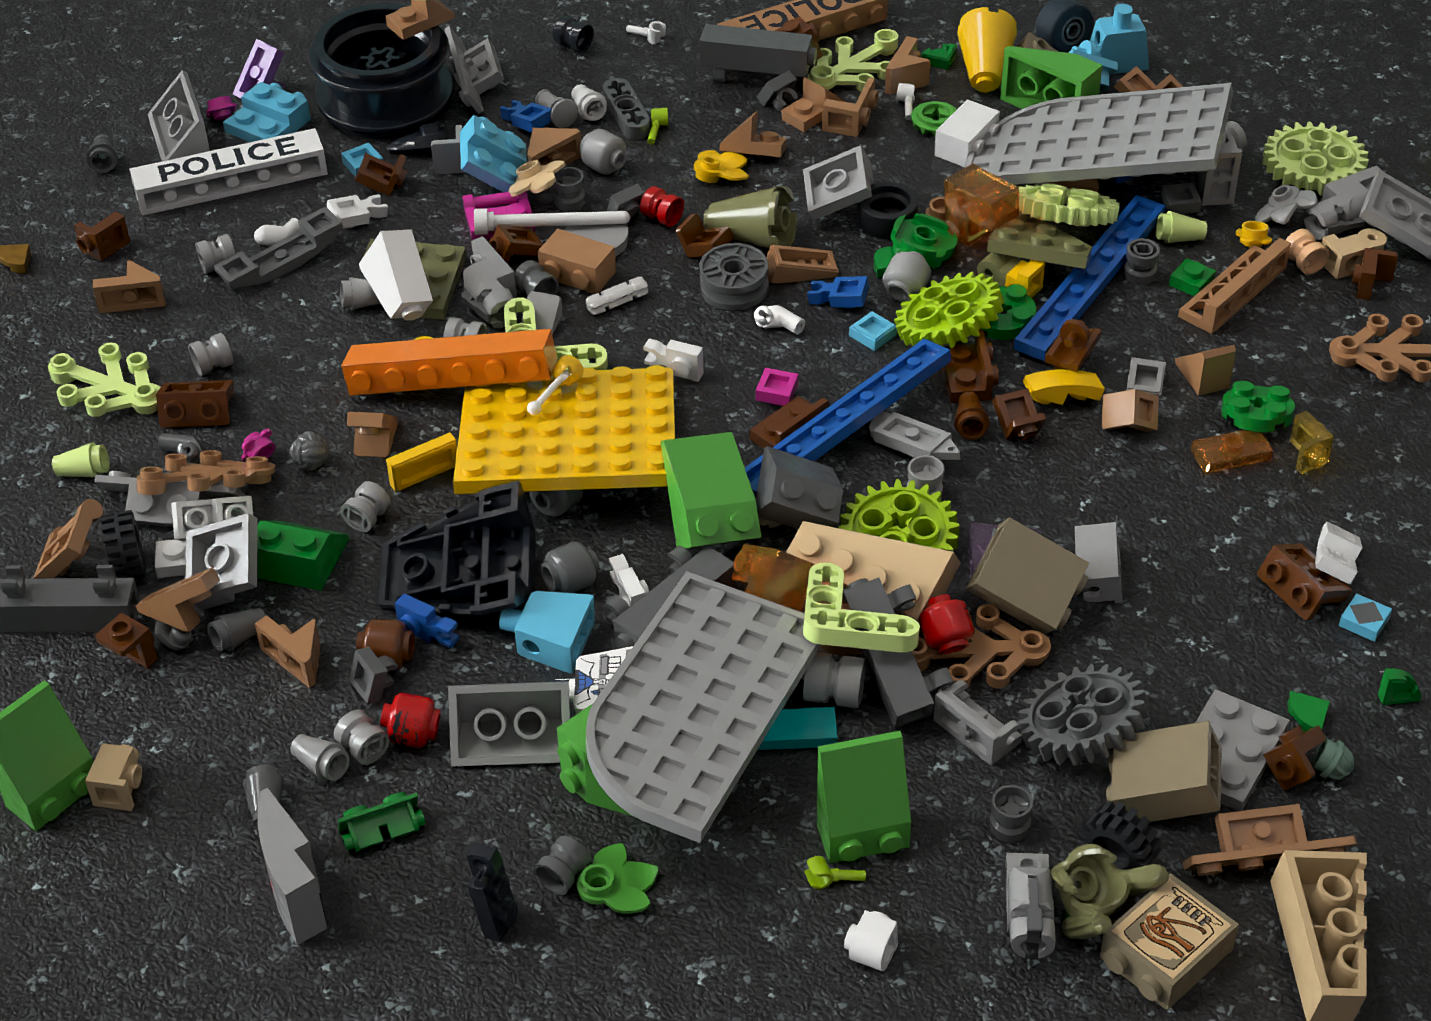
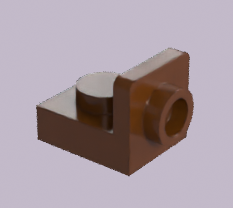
[74,212,131,261]
[489,225,543,264]

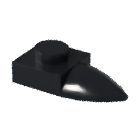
[386,123,449,151]

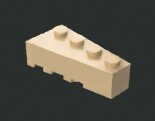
[785,521,961,627]
[1270,850,1367,1021]

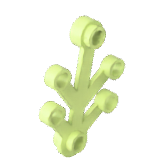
[807,29,898,92]
[48,342,161,417]

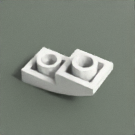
[171,496,253,539]

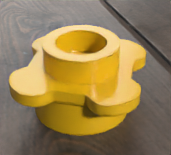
[1236,221,1272,248]

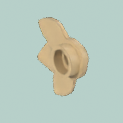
[509,160,566,197]

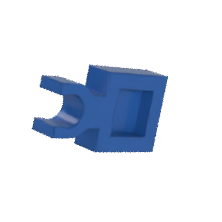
[500,100,552,132]
[807,276,869,309]
[395,593,460,649]

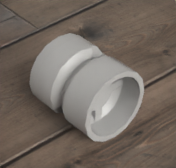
[803,651,866,709]

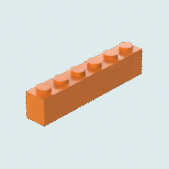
[341,329,557,396]

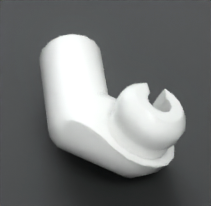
[254,218,301,247]
[754,305,805,334]

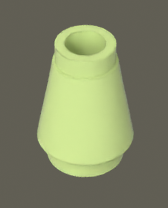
[1156,211,1207,243]
[52,442,110,477]

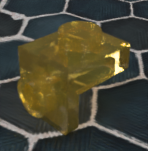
[1290,411,1334,474]

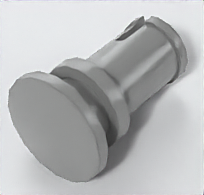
[535,89,578,128]

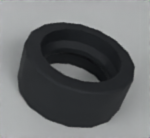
[857,182,918,238]

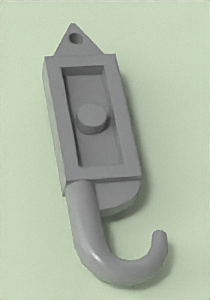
[869,411,960,460]

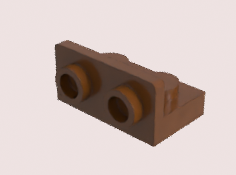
[942,330,999,403]
[156,380,234,427]
[750,395,829,449]
[1257,543,1352,620]

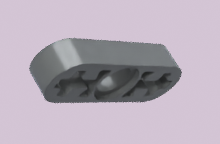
[603,78,650,140]

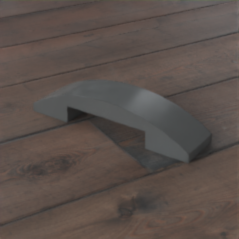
[214,206,343,287]

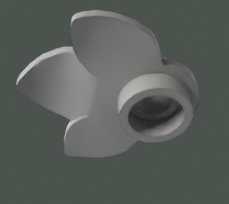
[1255,185,1318,225]

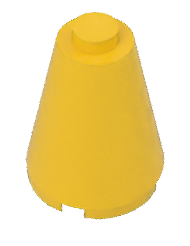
[957,7,1017,93]

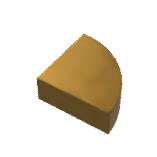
[0,244,31,273]

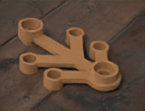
[1329,314,1431,382]
[136,450,275,495]
[912,604,1051,689]

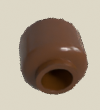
[356,619,415,670]

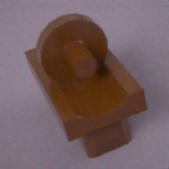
[1045,319,1101,372]

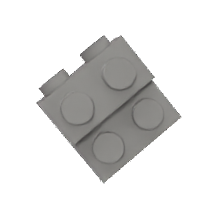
[803,145,874,220]
[185,513,258,610]

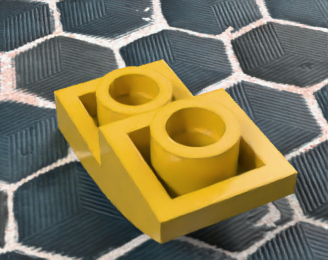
[1023,369,1105,405]

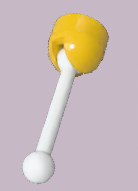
[527,355,584,415]

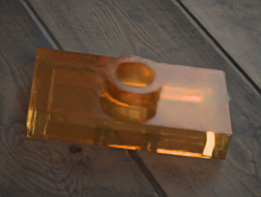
[1191,430,1273,474]

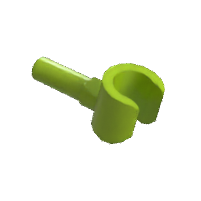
[647,108,668,145]
[804,856,866,890]

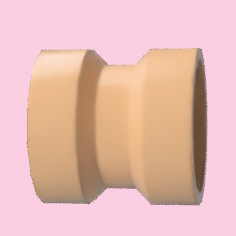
[1286,229,1330,275]

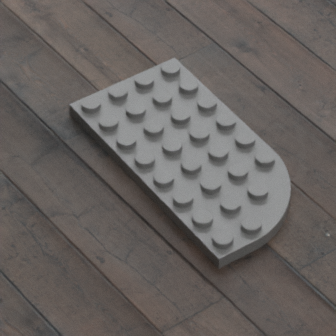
[960,83,1233,189]
[586,571,822,843]

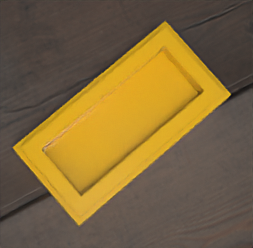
[386,433,457,492]

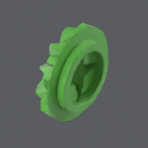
[911,101,957,137]

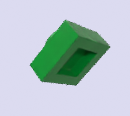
[1169,258,1216,296]

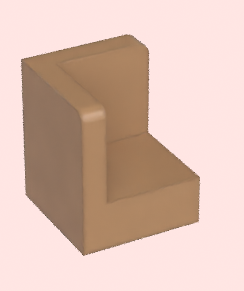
[1102,389,1159,432]

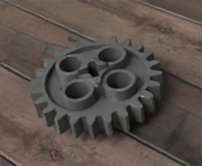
[1018,664,1149,766]

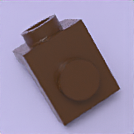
[354,153,407,196]
[676,213,734,258]
[1352,248,1398,300]
[992,388,1047,440]
[95,612,158,668]
[1263,725,1326,790]

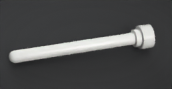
[474,208,630,235]

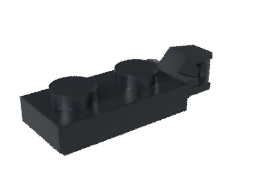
[466,842,518,942]

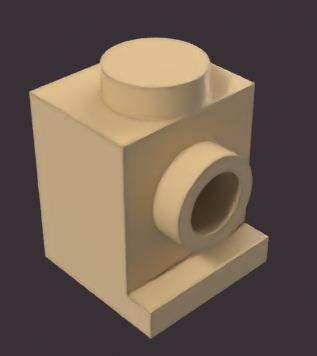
[85,743,142,811]

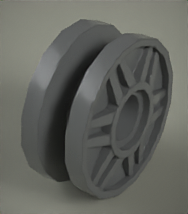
[699,243,769,311]

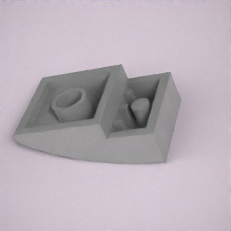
[257,788,327,946]

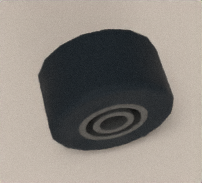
[1036,0,1094,53]

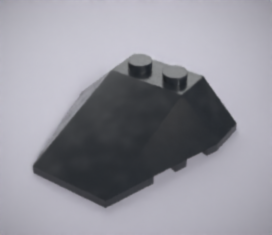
[378,480,536,615]

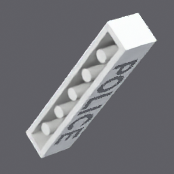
[130,128,328,216]

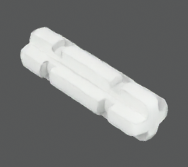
[586,277,648,315]

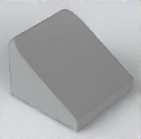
[521,291,563,334]
[1126,357,1166,396]

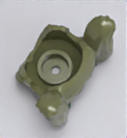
[1051,844,1169,939]

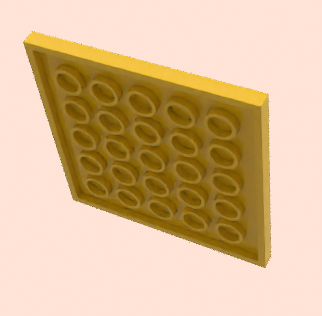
[453,365,675,494]

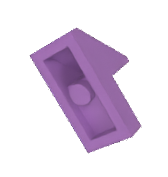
[233,39,286,98]

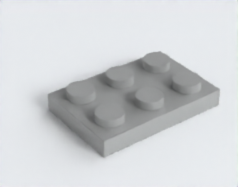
[1359,170,1431,260]
[1195,689,1290,811]

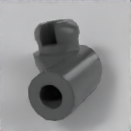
[154,620,192,651]

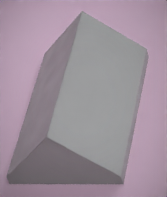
[147,70,210,161]
[448,681,572,766]

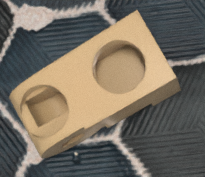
[1322,228,1387,279]

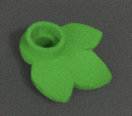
[577,843,658,914]

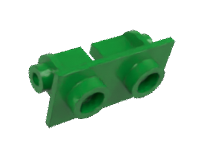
[338,792,426,852]

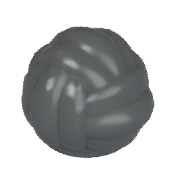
[289,431,330,471]

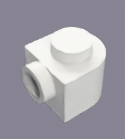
[844,910,898,971]

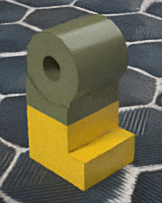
[977,252,1045,298]

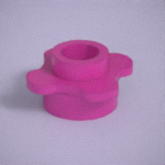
[206,96,237,120]
[241,428,276,462]

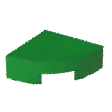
[921,44,957,70]
[1378,669,1421,705]
[1287,690,1330,731]

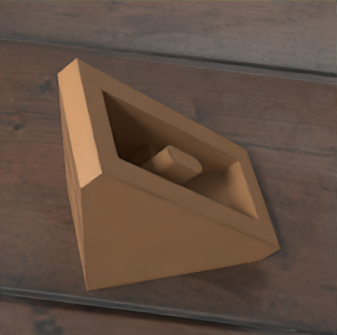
[528,128,581,166]
[1175,345,1236,396]

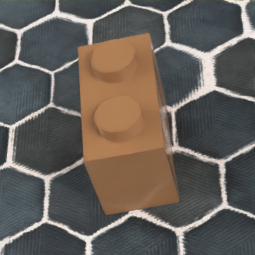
[538,229,616,294]

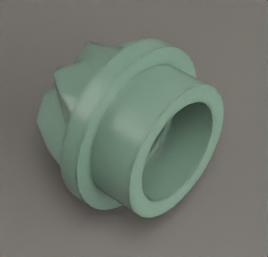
[1311,738,1354,780]

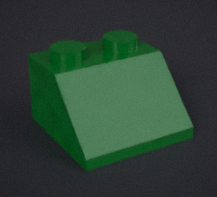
[257,520,349,591]

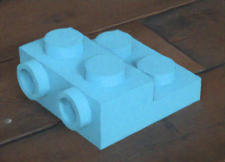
[223,82,311,142]
[460,115,527,192]

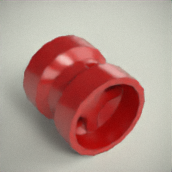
[640,186,684,227]

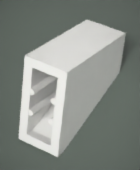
[359,229,433,321]

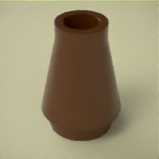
[954,392,990,440]

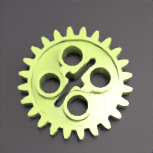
[1263,122,1369,196]
[1013,184,1119,227]

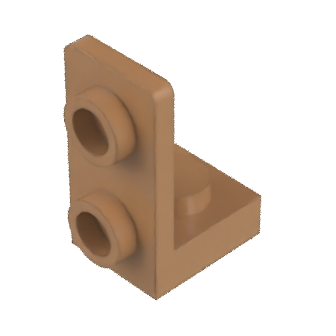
[822,78,879,137]

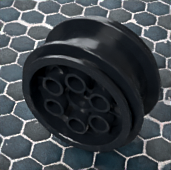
[308,3,454,139]

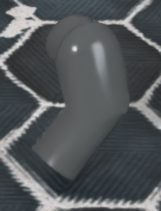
[158,433,203,464]

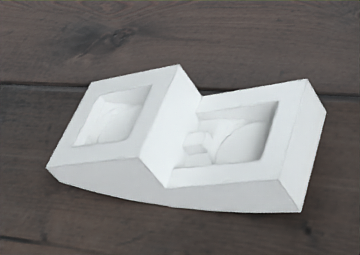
[1315,521,1362,584]

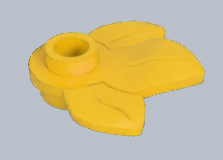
[693,150,749,183]

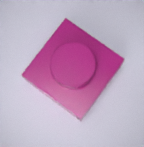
[756,368,799,406]

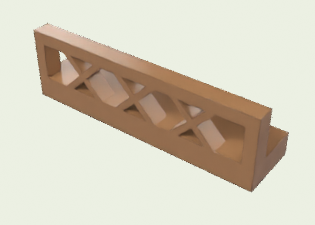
[1178,238,1291,334]

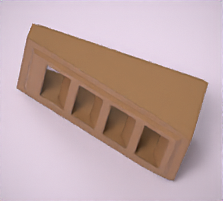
[766,245,839,284]

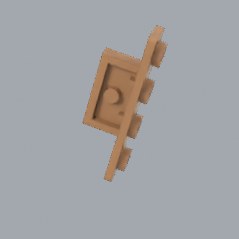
[1182,804,1357,876]

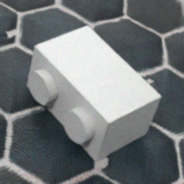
[934,99,1000,167]

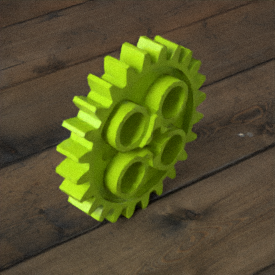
[894,272,1004,348]
[839,479,959,552]

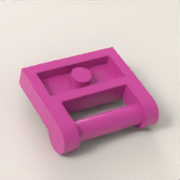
[462,191,536,240]

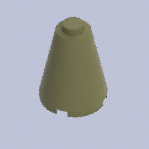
[704,186,797,249]

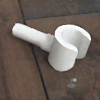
[626,21,666,44]
[896,83,915,120]

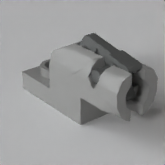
[1304,166,1384,240]
[461,236,519,328]
[1005,852,1055,959]

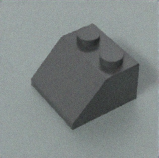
[756,446,843,530]

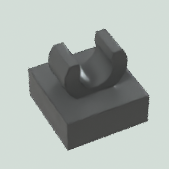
[757,70,798,112]
[349,647,398,704]

